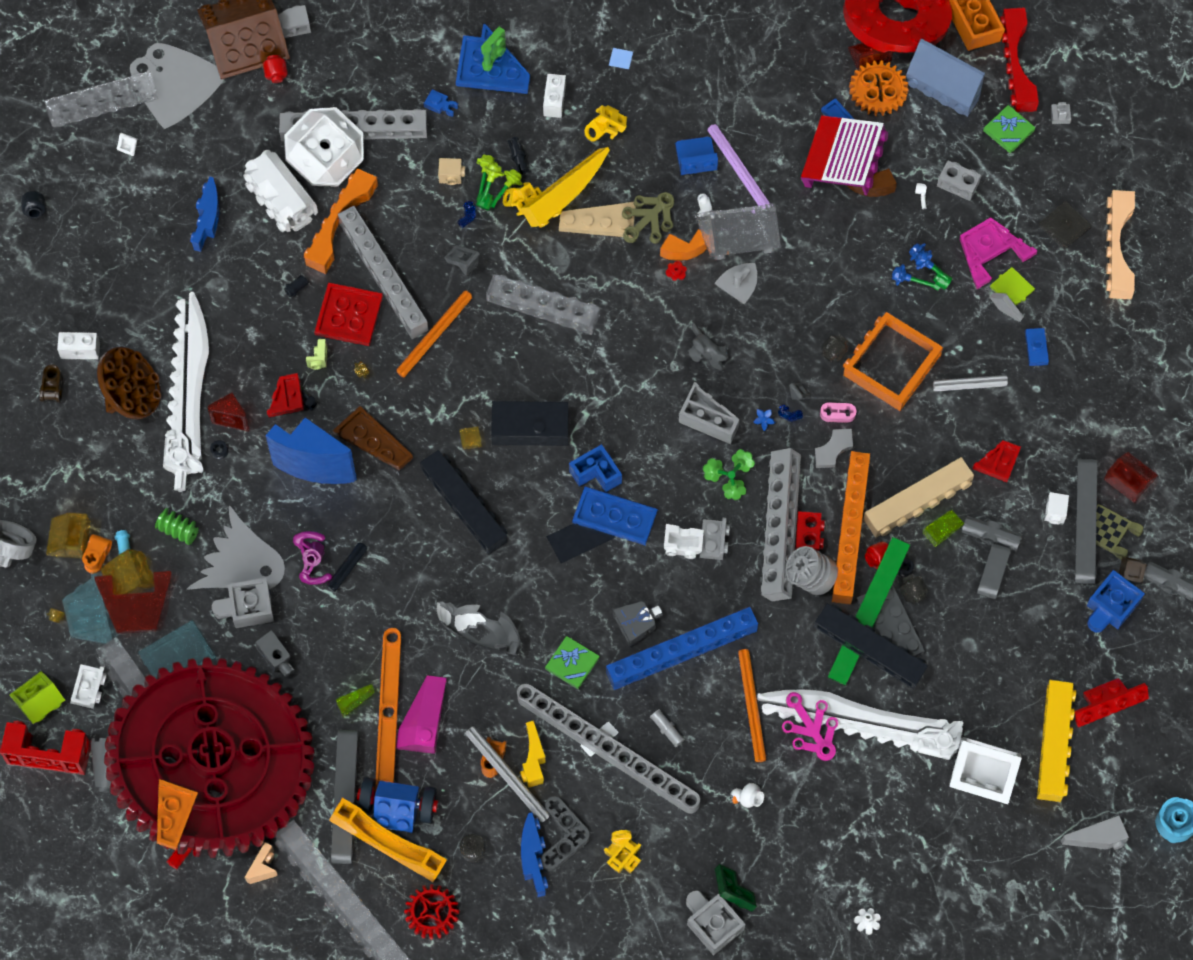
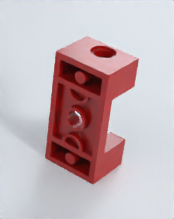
[0,721,91,775]

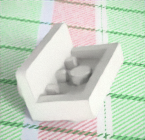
[70,664,107,709]

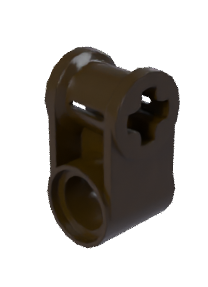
[40,364,63,403]

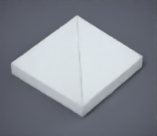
[117,133,137,156]

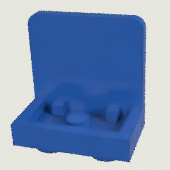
[675,137,718,175]

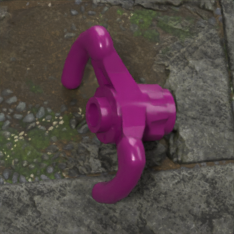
[293,531,332,585]

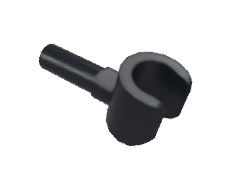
[301,386,317,411]

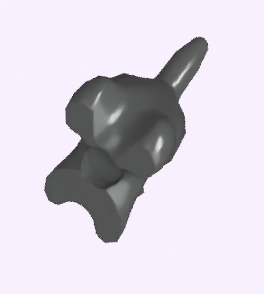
[688,323,728,370]

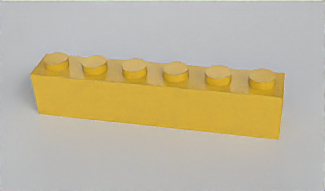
[1037,680,1076,802]

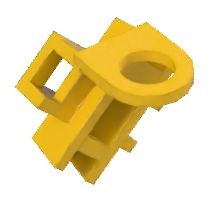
[585,105,627,142]
[503,182,541,216]
[604,830,641,873]

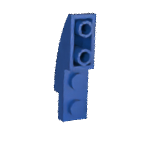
[190,177,220,252]
[521,812,548,897]

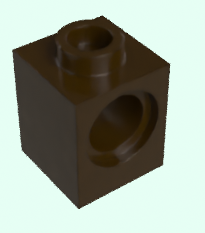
[1118,556,1146,583]

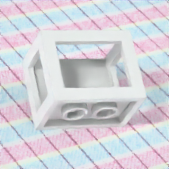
[949,737,1022,804]

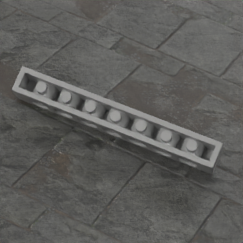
[279,109,427,141]
[338,206,428,339]
[761,448,801,601]

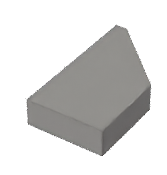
[990,293,1024,322]

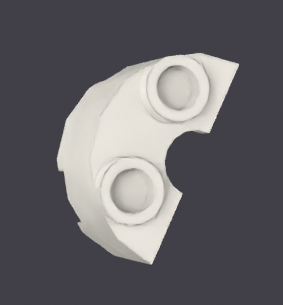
[664,524,704,559]

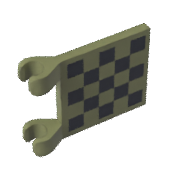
[1096,504,1143,560]

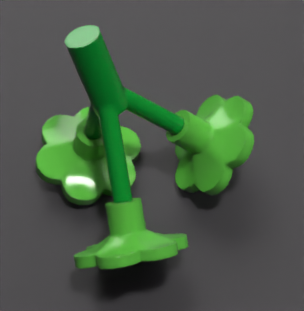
[703,449,755,500]

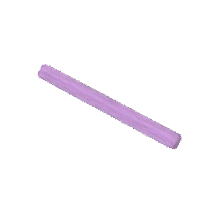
[708,124,772,213]

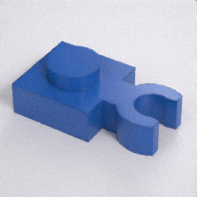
[424,89,458,117]

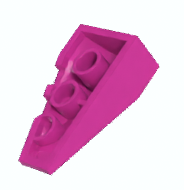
[396,676,447,754]

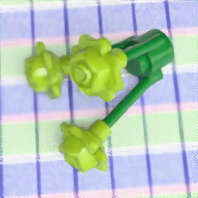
[476,155,522,211]

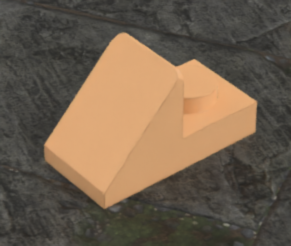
[245,842,278,884]

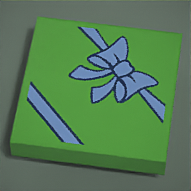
[983,105,1035,153]
[545,636,599,689]

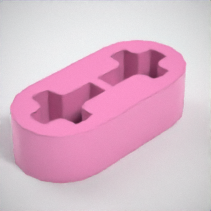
[820,403,857,423]

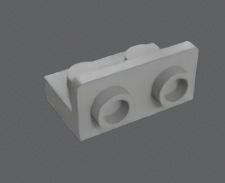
[700,517,730,560]

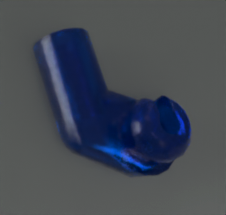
[457,201,476,228]
[778,405,803,422]

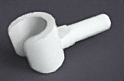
[915,183,927,209]

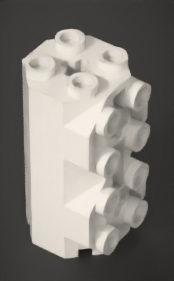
[243,150,318,232]

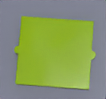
[990,267,1035,306]

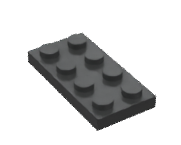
[856,584,925,657]

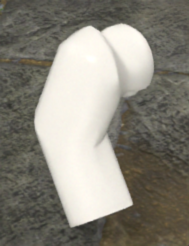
[695,194,712,222]

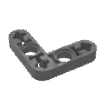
[541,796,590,872]

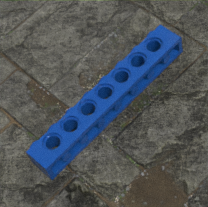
[606,607,758,690]

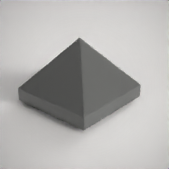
[789,383,811,400]

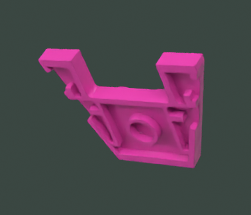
[959,217,1037,289]

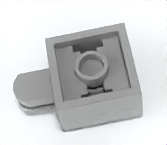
[212,578,274,628]
[686,891,745,956]

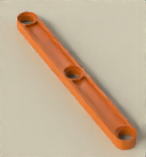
[375,628,401,790]

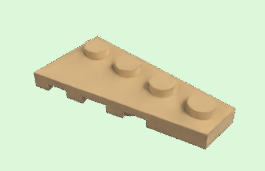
[559,202,636,238]

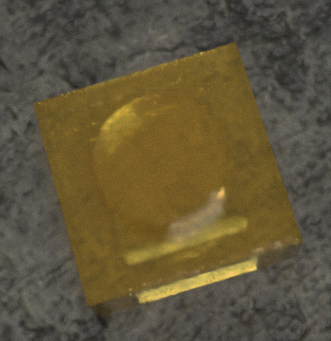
[459,427,482,450]

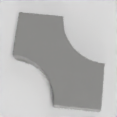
[815,429,853,468]

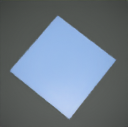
[609,48,633,69]

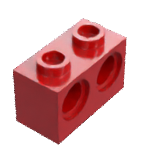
[795,511,825,551]

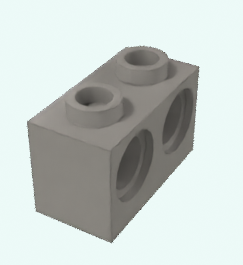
[937,161,981,201]

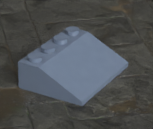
[905,39,985,117]

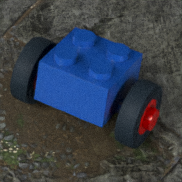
[357,777,438,833]

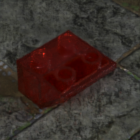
[1104,452,1158,503]

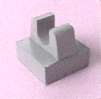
[1051,102,1071,124]

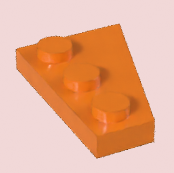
[157,779,198,850]

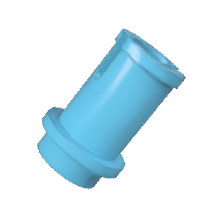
[114,530,131,556]

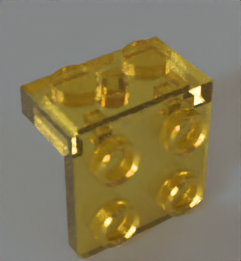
[101,549,156,601]

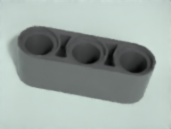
[977,543,1011,600]

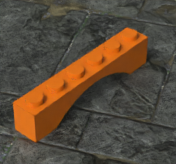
[304,168,378,274]

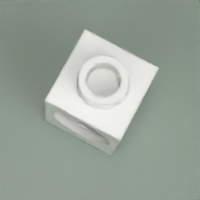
[1044,492,1069,524]

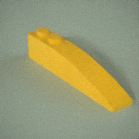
[520,147,610,228]

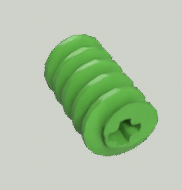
[155,508,199,545]

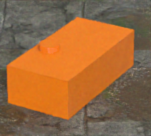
[949,0,1005,51]

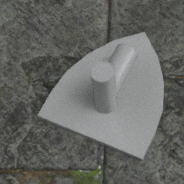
[714,263,757,304]

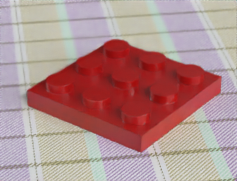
[314,283,383,346]

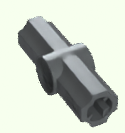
[962,516,1022,551]
[1143,562,1193,601]

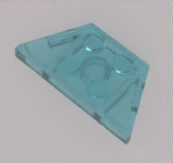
[62,574,114,645]

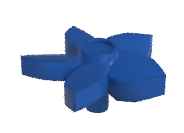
[753,409,776,431]

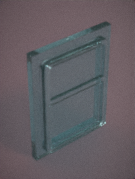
[138,620,216,679]

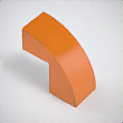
[660,229,711,261]

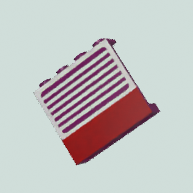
[801,115,888,195]

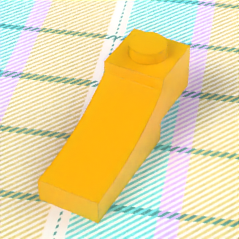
[520,721,545,788]

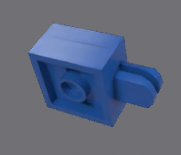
[1087,570,1145,633]

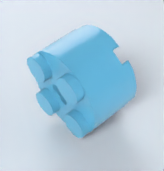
[1155,797,1193,843]

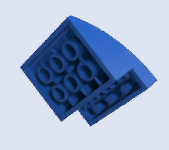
[266,418,357,484]

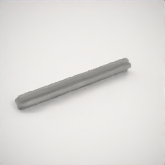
[465,726,550,822]

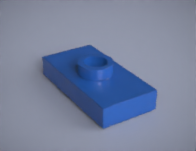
[1025,328,1049,366]

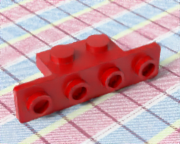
[1074,678,1149,727]

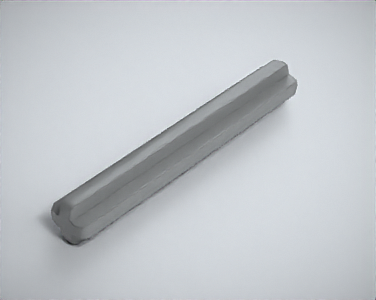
[933,375,1008,391]

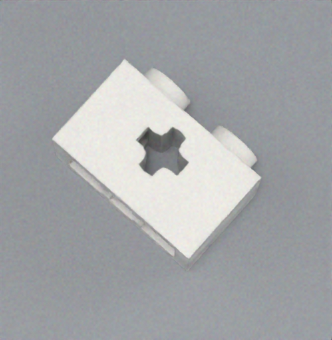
[543,74,566,118]
[57,332,100,359]

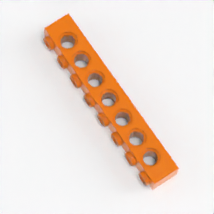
[832,451,870,605]

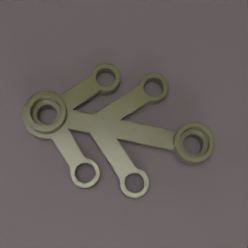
[622,192,674,244]

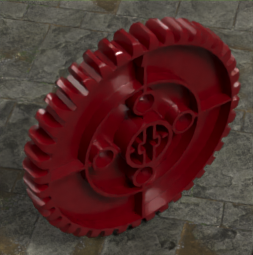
[104,657,315,858]

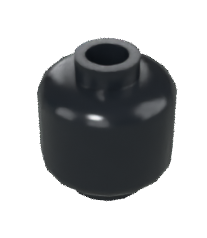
[21,191,46,218]

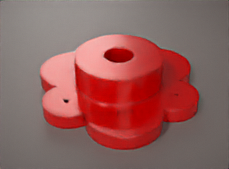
[665,261,687,281]

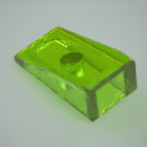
[923,510,964,547]
[336,684,375,718]

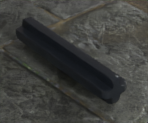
[327,542,367,592]

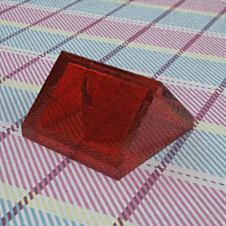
[848,43,893,71]
[208,393,250,432]

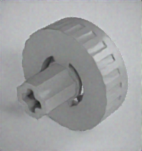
[0,520,36,568]

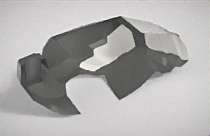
[437,601,521,655]

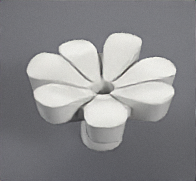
[854,908,881,935]

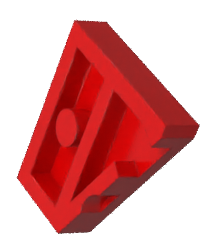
[267,373,304,417]
[973,440,1021,482]

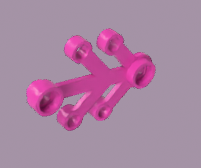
[782,692,838,761]

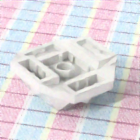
[284,107,364,187]

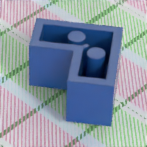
[569,444,622,493]

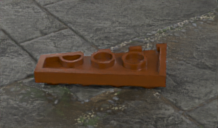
[333,406,413,471]

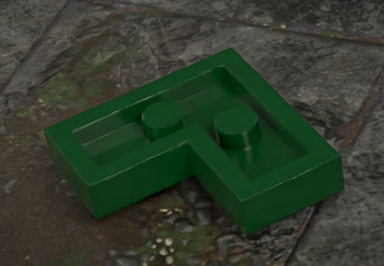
[715,864,757,912]

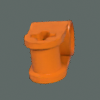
[82,534,112,574]
[481,737,507,778]

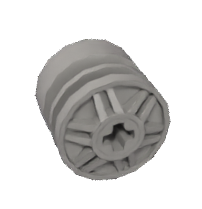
[785,546,838,595]

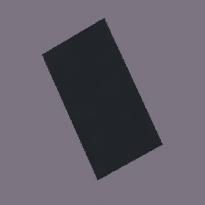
[546,523,616,563]

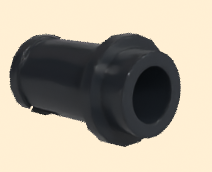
[284,275,308,297]

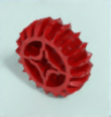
[404,884,459,940]

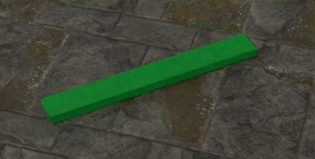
[828,537,910,686]

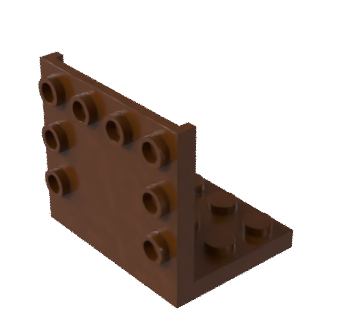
[197,0,290,79]

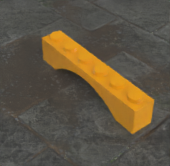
[329,797,447,882]

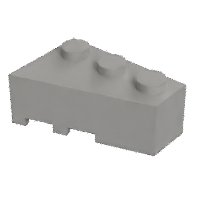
[679,382,739,444]

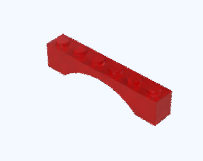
[999,8,1039,113]

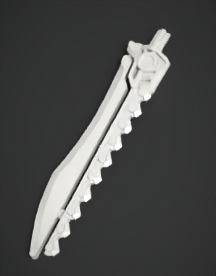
[163,292,209,492]
[757,690,963,760]

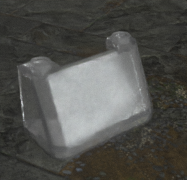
[696,203,781,260]

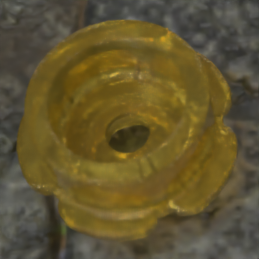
[353,361,370,378]
[46,608,65,623]

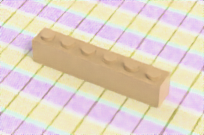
[863,457,974,538]

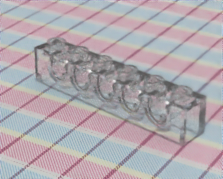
[44,71,158,127]
[486,274,600,335]

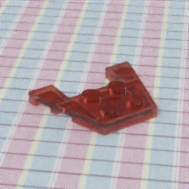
[94,571,171,634]

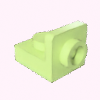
[306,339,327,370]

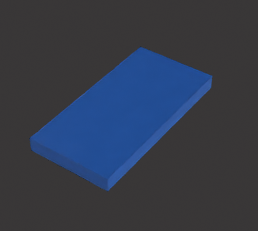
[572,487,658,546]

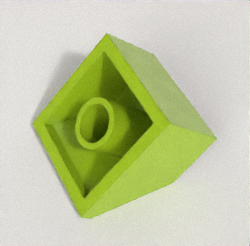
[9,671,65,724]

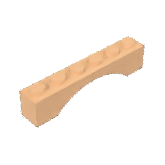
[1106,190,1135,299]

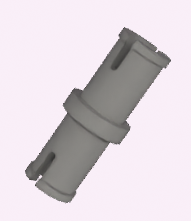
[650,709,685,747]

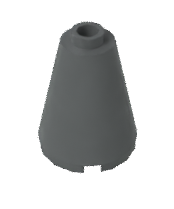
[90,738,111,793]

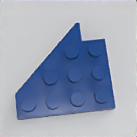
[456,24,530,94]

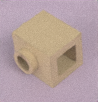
[438,158,465,185]

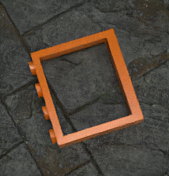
[843,312,943,411]

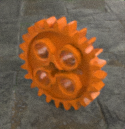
[849,60,908,116]

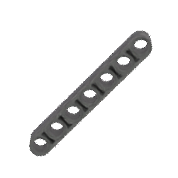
[1075,459,1097,584]
[331,730,359,864]

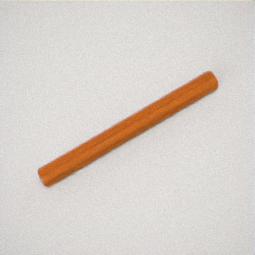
[396,291,472,377]
[738,649,766,763]

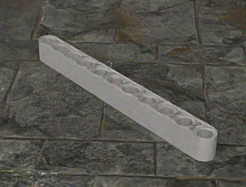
[517,684,700,814]

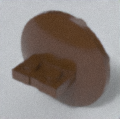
[97,347,161,419]

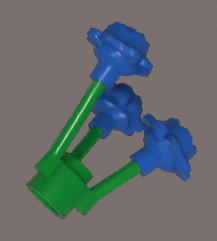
[892,243,952,291]

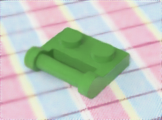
[481,26,506,71]

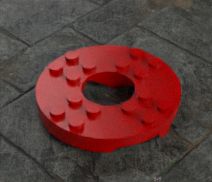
[843,0,952,53]

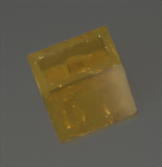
[46,513,90,558]

